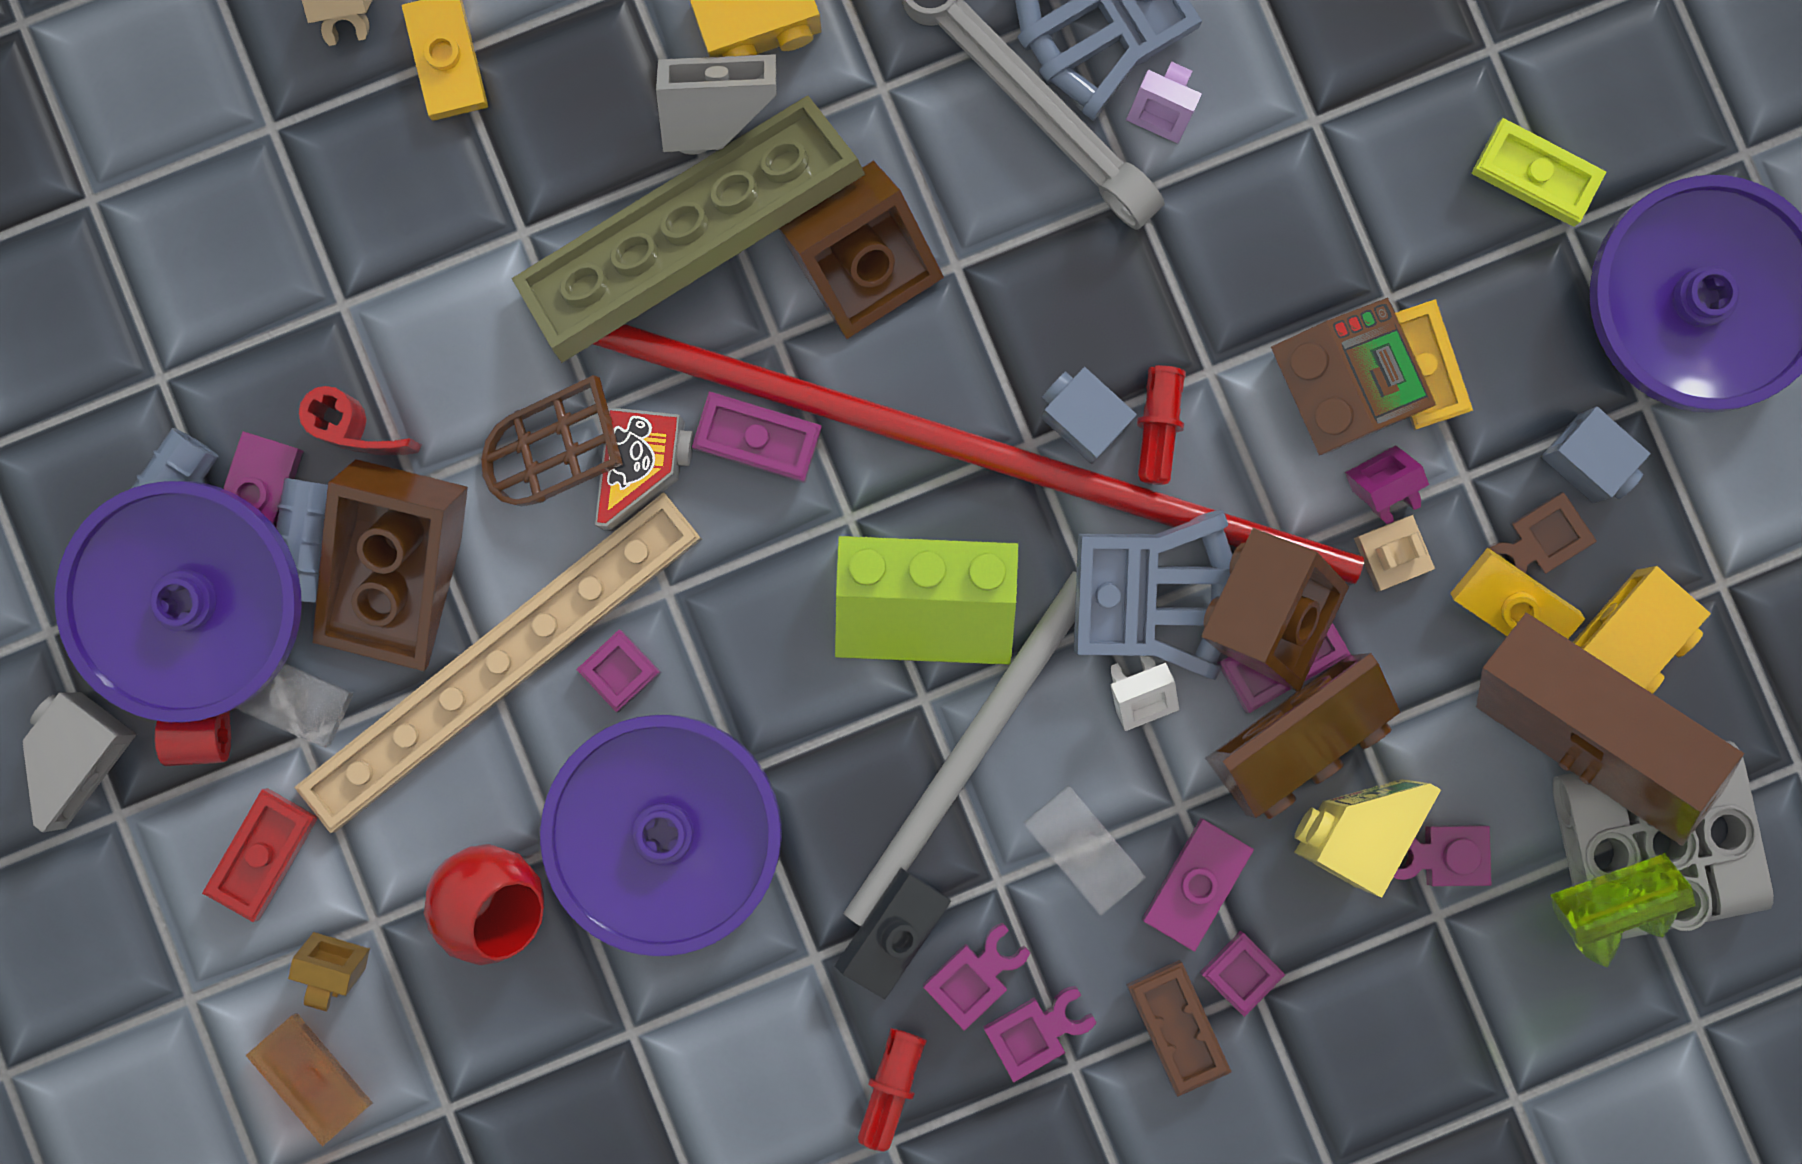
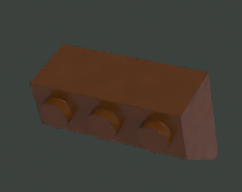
[1205,653,1401,819]

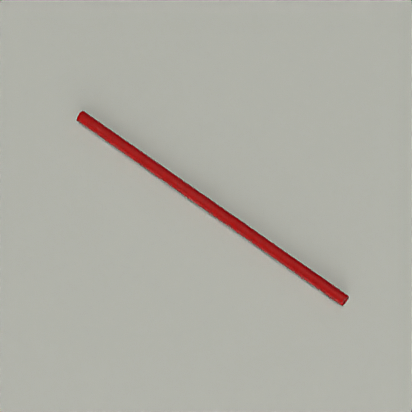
[593,324,1364,585]

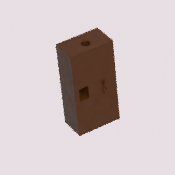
[1476,612,1745,846]

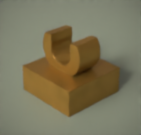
[288,932,370,1012]

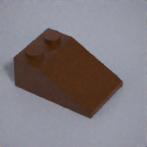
[312,459,468,671]

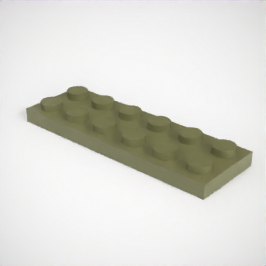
[511,95,865,363]

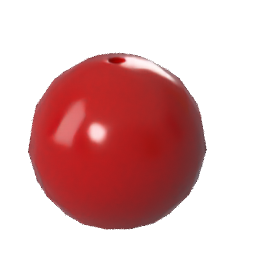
[424,844,544,966]

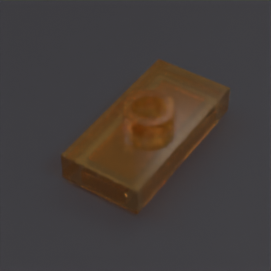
[246,1013,373,1147]

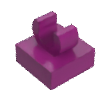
[1345,445,1429,524]

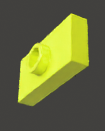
[1471,118,1606,227]

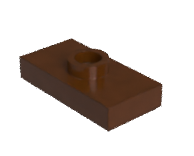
[1126,960,1232,1097]

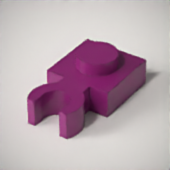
[1393,825,1491,886]
[923,923,1030,1031]
[983,986,1097,1082]

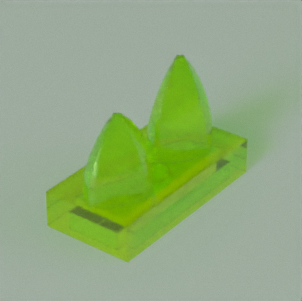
[1550,853,1696,967]

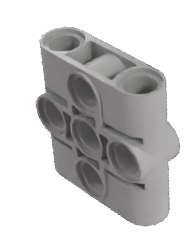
[1553,741,1774,945]

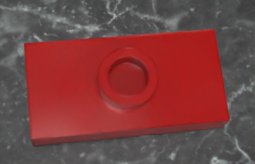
[202,788,318,923]

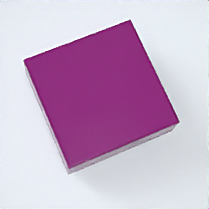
[576,629,661,712]
[1199,931,1285,1017]

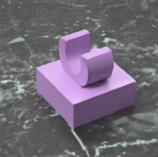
[1126,61,1201,144]

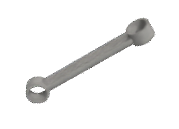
[902,0,1165,230]

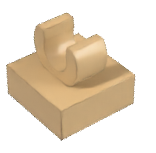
[302,0,373,46]
[1354,515,1435,592]

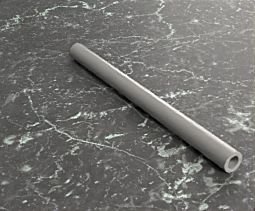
[843,571,1077,926]

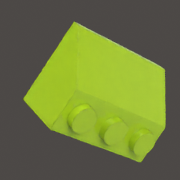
[835,536,1018,665]

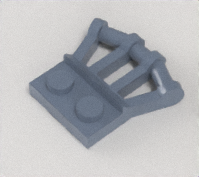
[1015,0,1202,121]
[1074,510,1233,680]

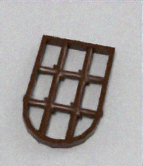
[481,375,623,507]

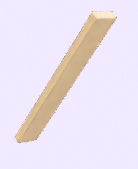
[294,492,702,833]

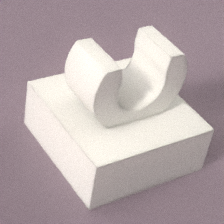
[1110,656,1180,731]

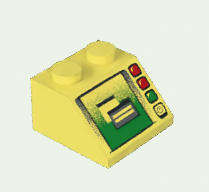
[1294,779,1441,898]

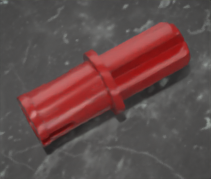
[1137,365,1186,485]
[858,1028,927,1152]

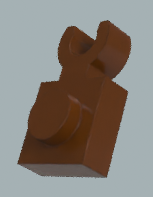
[1481,492,1597,574]

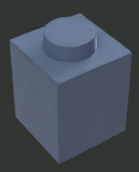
[1040,367,1137,464]
[1541,406,1651,503]

